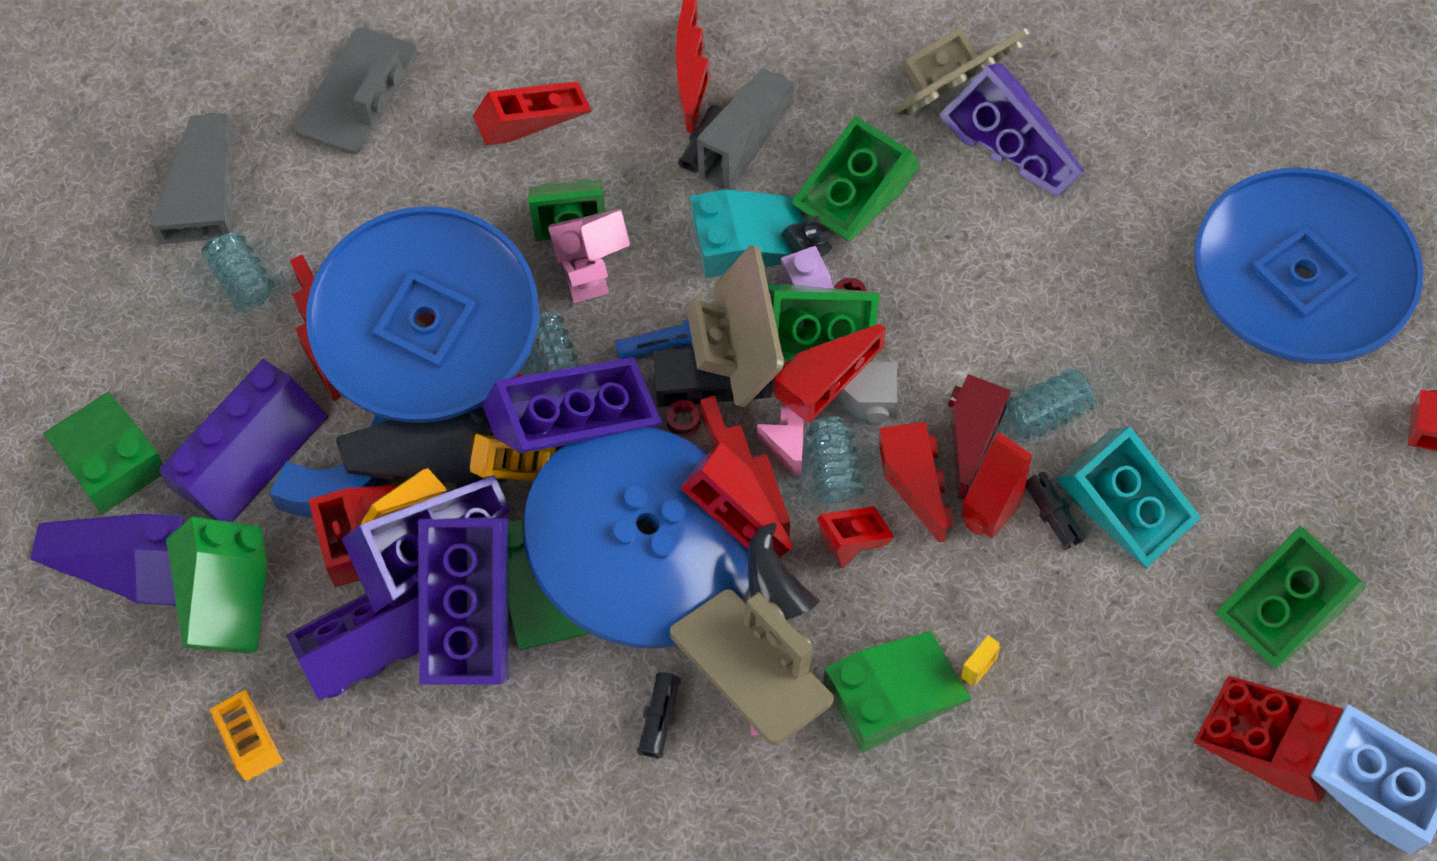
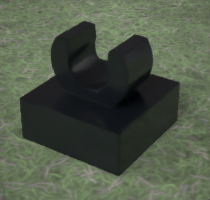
[781,216,833,257]

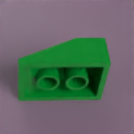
[791,116,920,242]
[768,284,879,362]
[43,391,163,515]
[166,516,267,654]
[508,519,590,651]
[1215,525,1368,669]
[824,631,971,753]

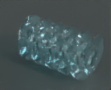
[201,232,274,313]
[528,311,581,374]
[1008,369,1097,439]
[806,416,864,504]

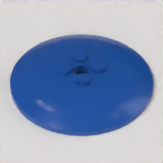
[1194,168,1424,364]
[306,206,539,423]
[522,428,749,649]

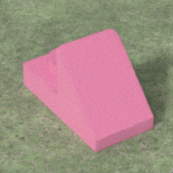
[548,209,630,263]
[560,256,609,303]
[757,405,804,476]

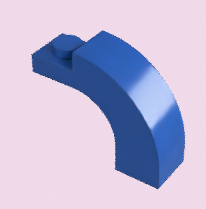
[269,415,390,518]

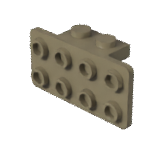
[893,27,1030,115]
[686,245,784,407]
[670,590,834,746]

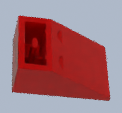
[308,485,400,587]
[1193,675,1344,804]

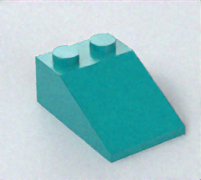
[690,189,803,278]
[1056,426,1201,568]

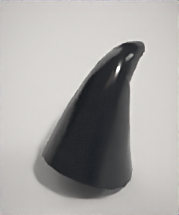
[747,523,820,620]

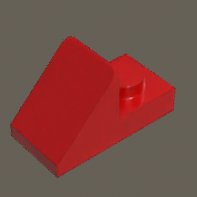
[817,506,894,568]

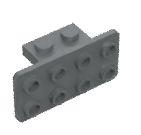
[295,27,417,154]

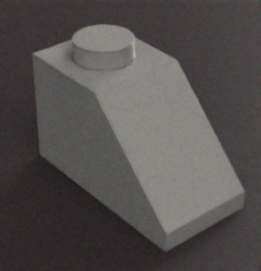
[835,362,898,424]

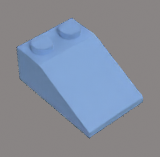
[1311,704,1437,855]

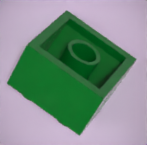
[528,179,606,241]

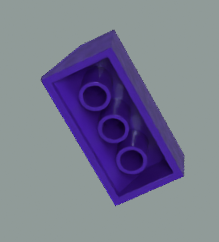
[482,357,662,453]
[158,358,328,522]
[419,518,509,685]
[286,581,419,700]

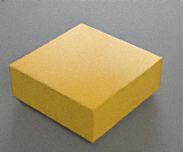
[961,635,1000,686]

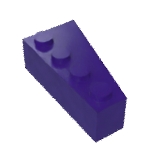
[342,475,511,612]

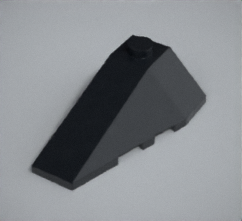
[336,406,507,488]

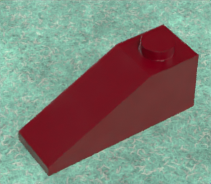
[948,374,1011,500]

